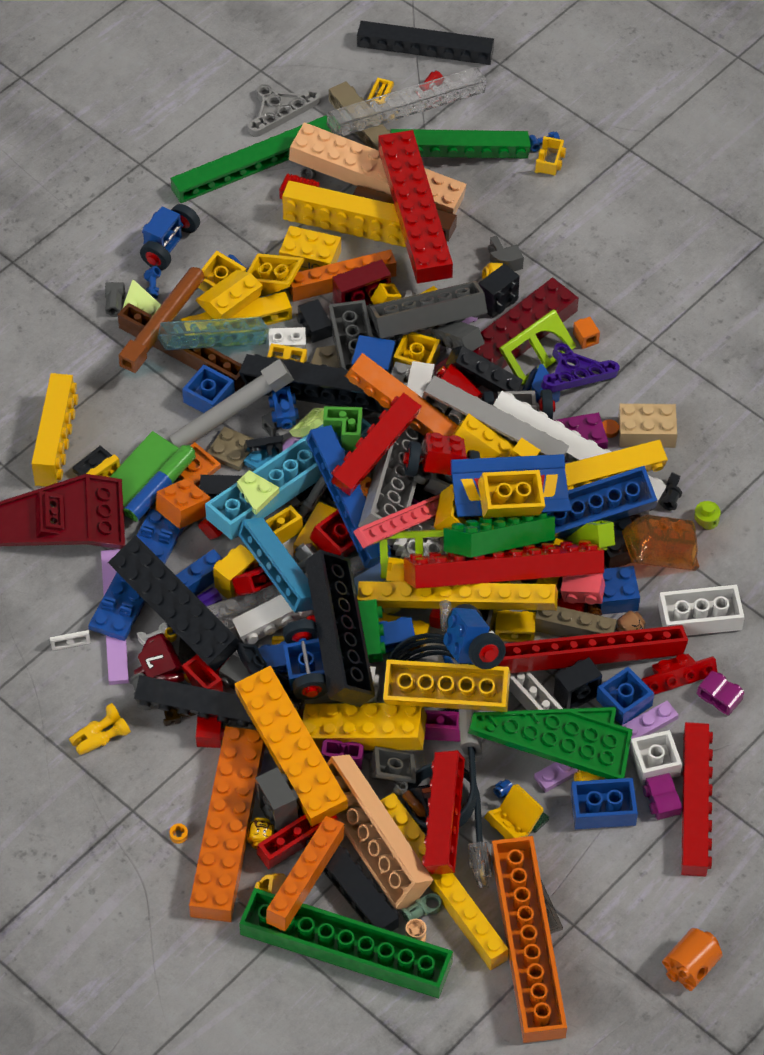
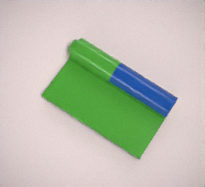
[110,431,196,522]

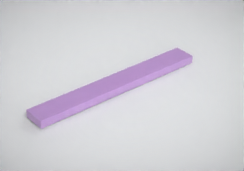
[101,549,129,685]

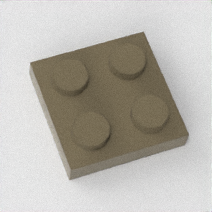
[207,426,254,471]

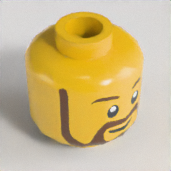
[246,817,274,849]

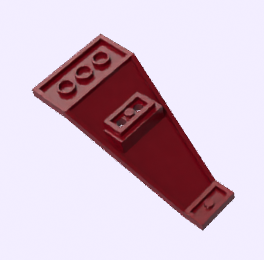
[0,474,125,549]

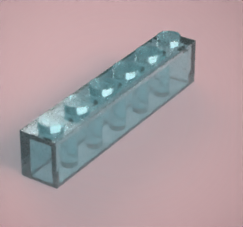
[157,317,269,350]

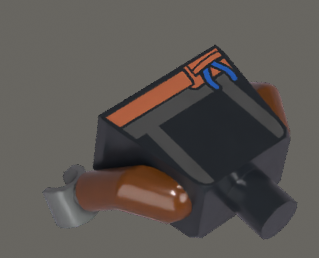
[393,782,431,820]

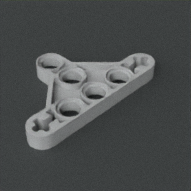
[248,84,320,137]

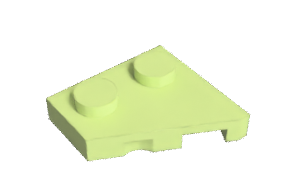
[122,280,161,316]
[237,470,280,515]

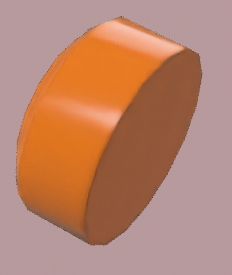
[602,419,619,438]

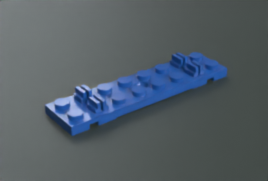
[88,509,185,641]

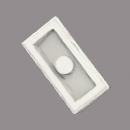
[50,630,91,650]

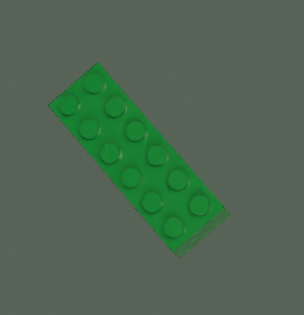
[444,513,555,558]

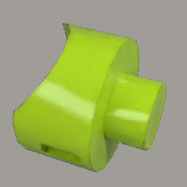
[694,501,721,530]

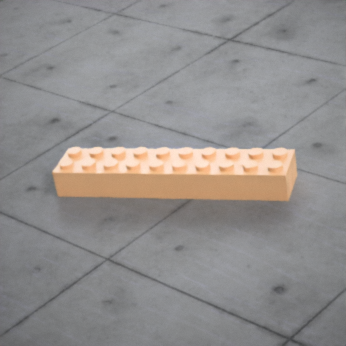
[289,122,467,214]

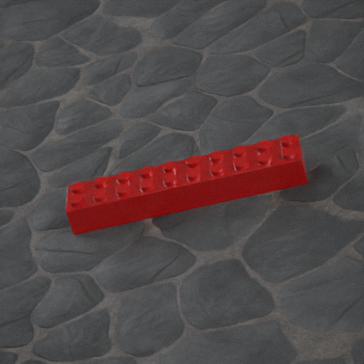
[378,130,453,284]
[404,540,604,589]

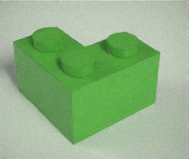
[323,406,363,451]

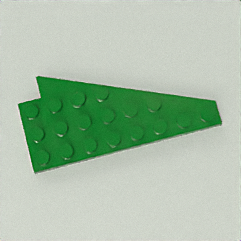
[468,707,633,779]

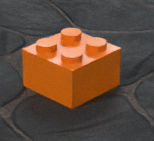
[155,478,211,529]

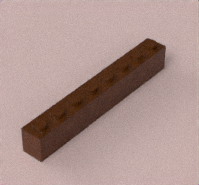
[117,303,245,392]

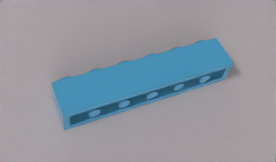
[238,517,313,613]

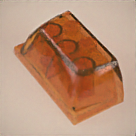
[622,515,700,571]

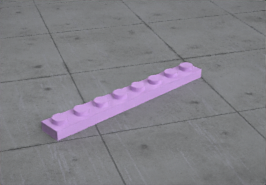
[534,701,679,793]

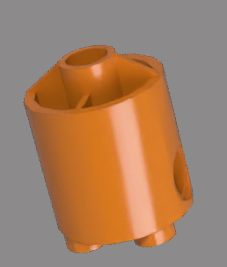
[662,928,723,991]

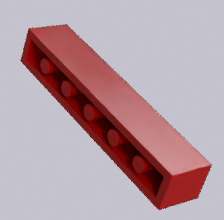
[331,392,422,496]
[422,750,465,875]

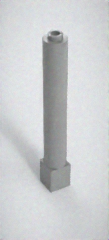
[169,359,294,448]

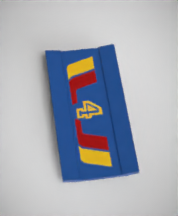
[451,454,571,517]

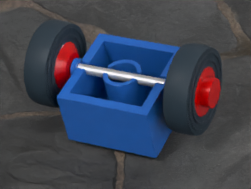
[140,204,200,270]
[443,604,506,669]
[283,619,328,700]

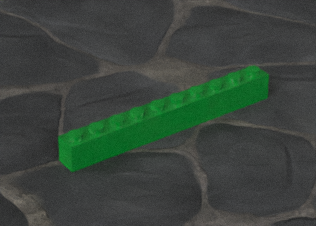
[170,116,336,203]

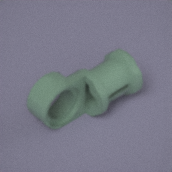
[401,893,442,922]

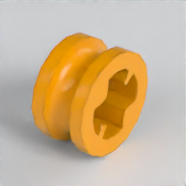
[169,823,188,844]

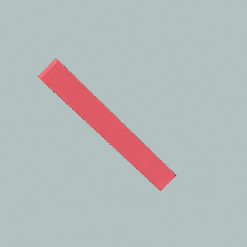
[353,494,440,549]

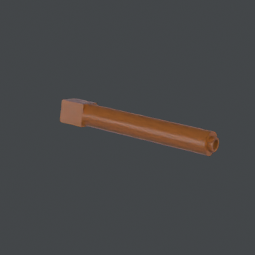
[119,267,205,373]

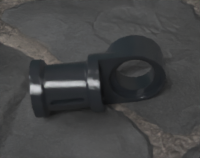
[660,472,682,511]

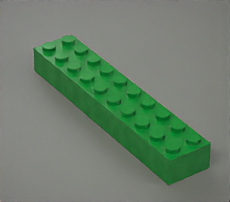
[239,888,453,999]

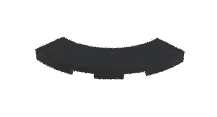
[236,643,302,700]

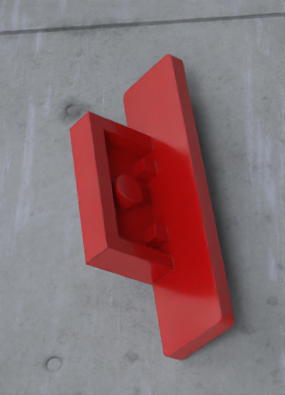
[641,654,718,695]

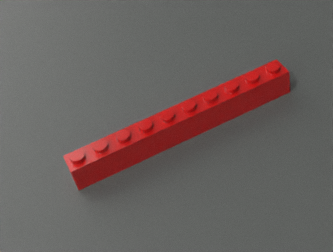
[497,625,688,673]

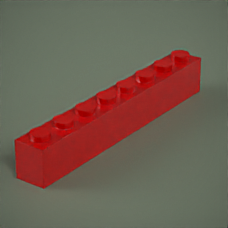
[681,722,713,877]

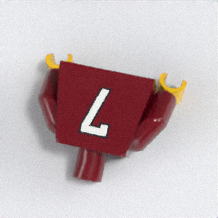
[134,627,190,683]

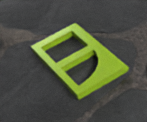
[499,309,576,385]
[379,530,448,579]

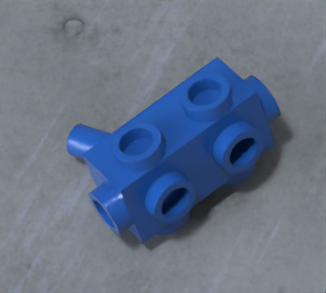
[268,386,299,429]

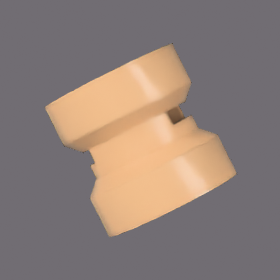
[406,919,426,942]

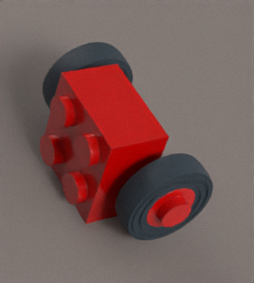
[403,433,480,477]

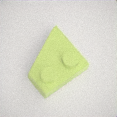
[289,408,324,438]

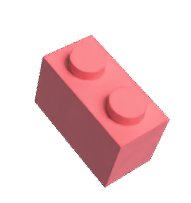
[561,573,605,604]

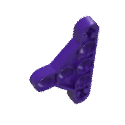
[541,343,620,392]

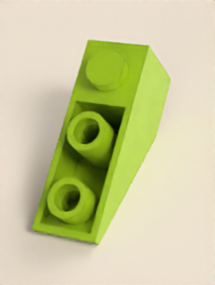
[565,520,615,550]

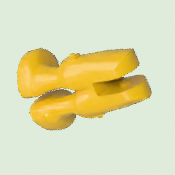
[69,703,131,755]

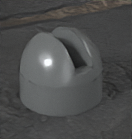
[301,167,316,179]

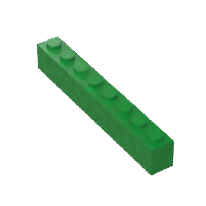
[390,129,531,159]

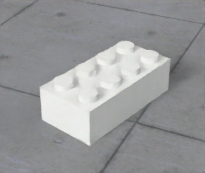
[658,585,744,636]

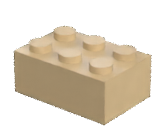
[618,403,677,448]

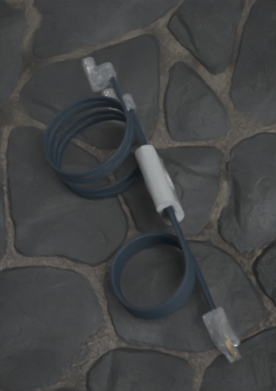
[387,600,493,889]

